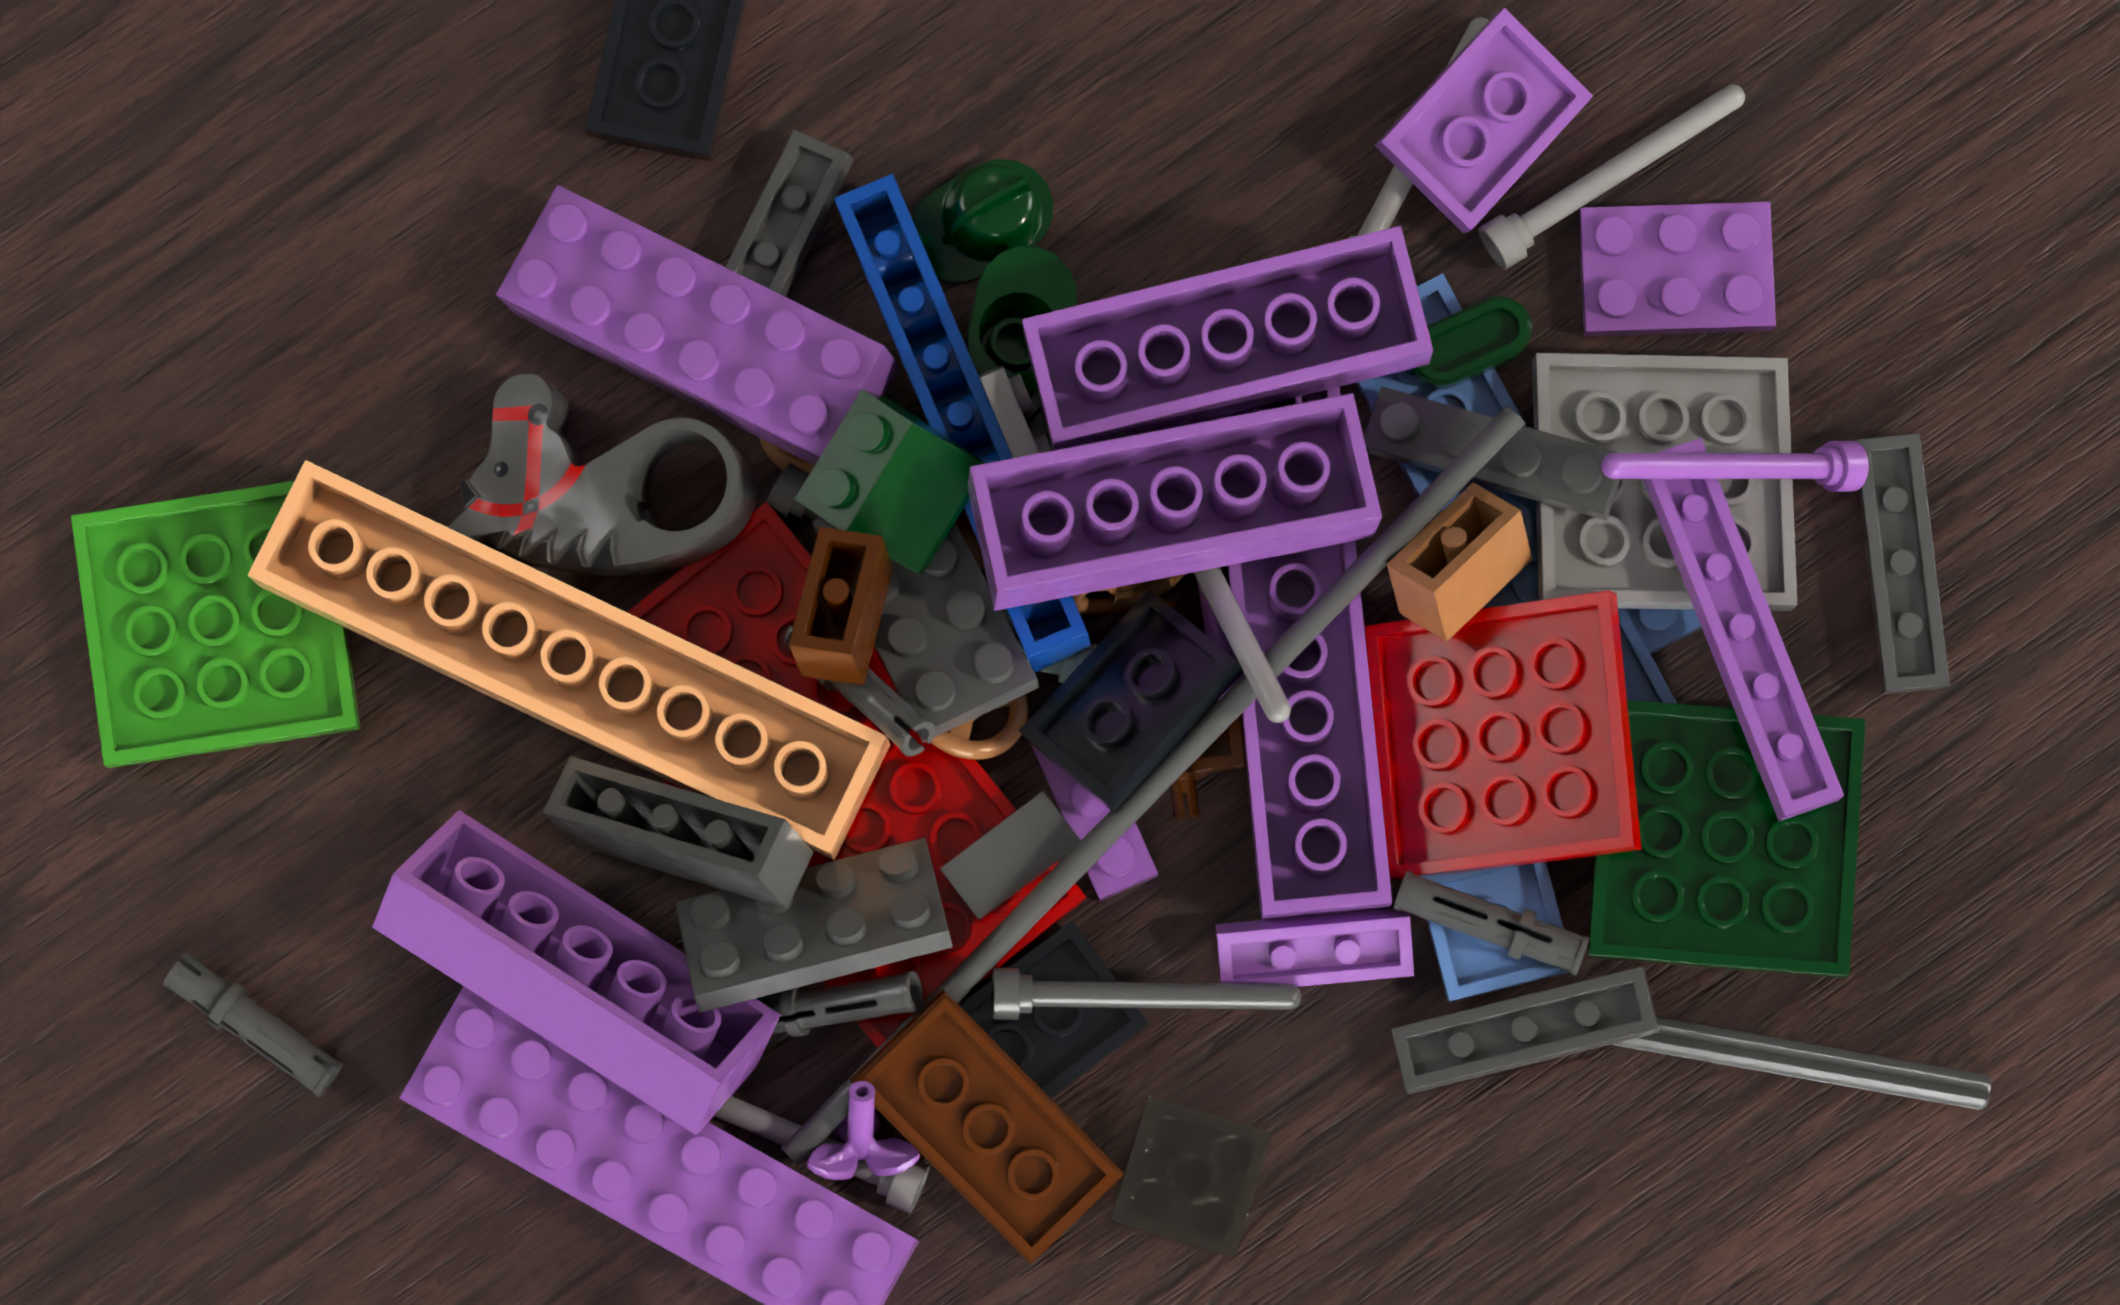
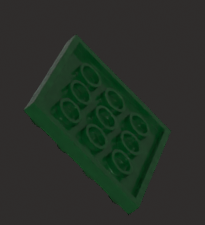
[1587,700,1866,979]

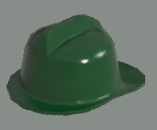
[912,159,1054,283]
[967,246,1077,394]

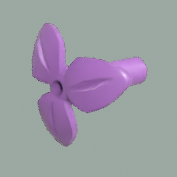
[807,1081,920,1180]

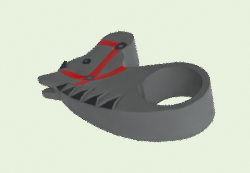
[447,374,757,576]

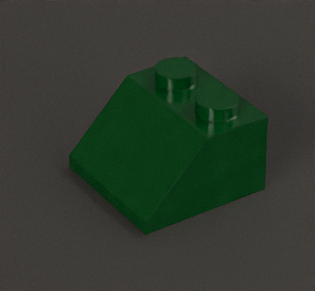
[795,389,986,575]

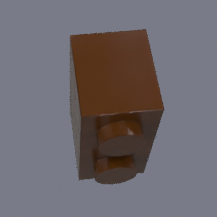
[789,526,894,686]

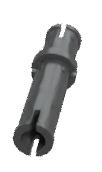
[784,620,935,757]
[1393,870,1590,976]
[163,952,343,1097]
[756,971,923,1037]

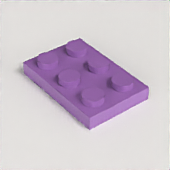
[1374,8,1593,234]
[1578,202,1776,337]

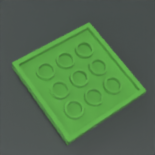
[71,481,361,768]

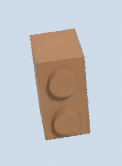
[1387,482,1533,642]

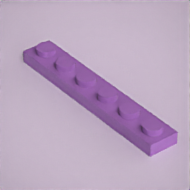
[1643,438,1844,821]

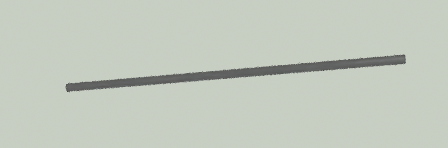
[781,406,1525,1165]

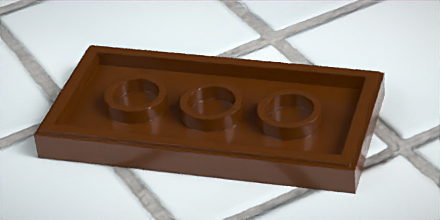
[850,989,1124,1264]

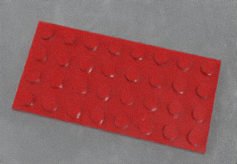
[627,501,1087,1049]

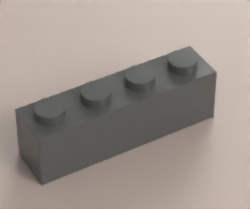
[543,756,814,909]

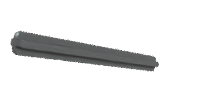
[1611,1016,1991,1110]

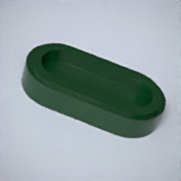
[1411,296,1532,389]

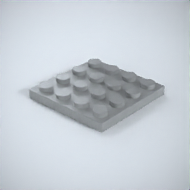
[1532,353,1797,611]

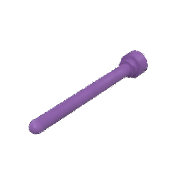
[1601,441,1869,492]

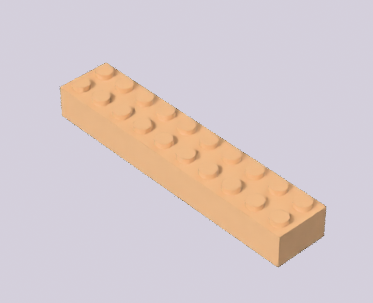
[248,460,890,860]

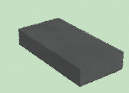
[940,791,1081,922]

